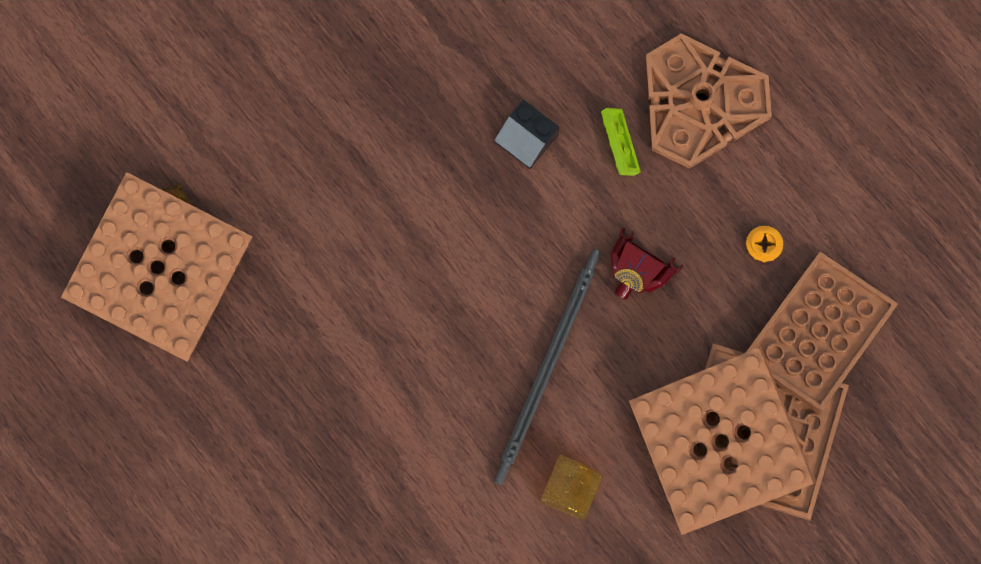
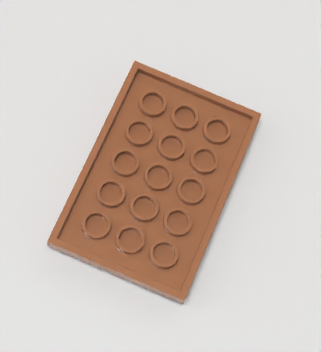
[746,252,898,413]

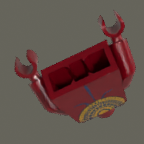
[611,228,683,300]

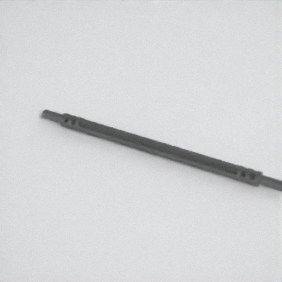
[493,249,601,486]

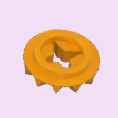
[746,226,783,263]

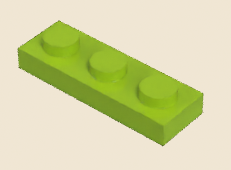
[601,108,641,176]

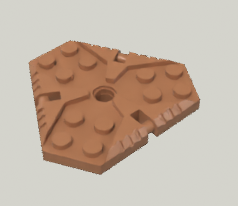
[645,34,772,169]

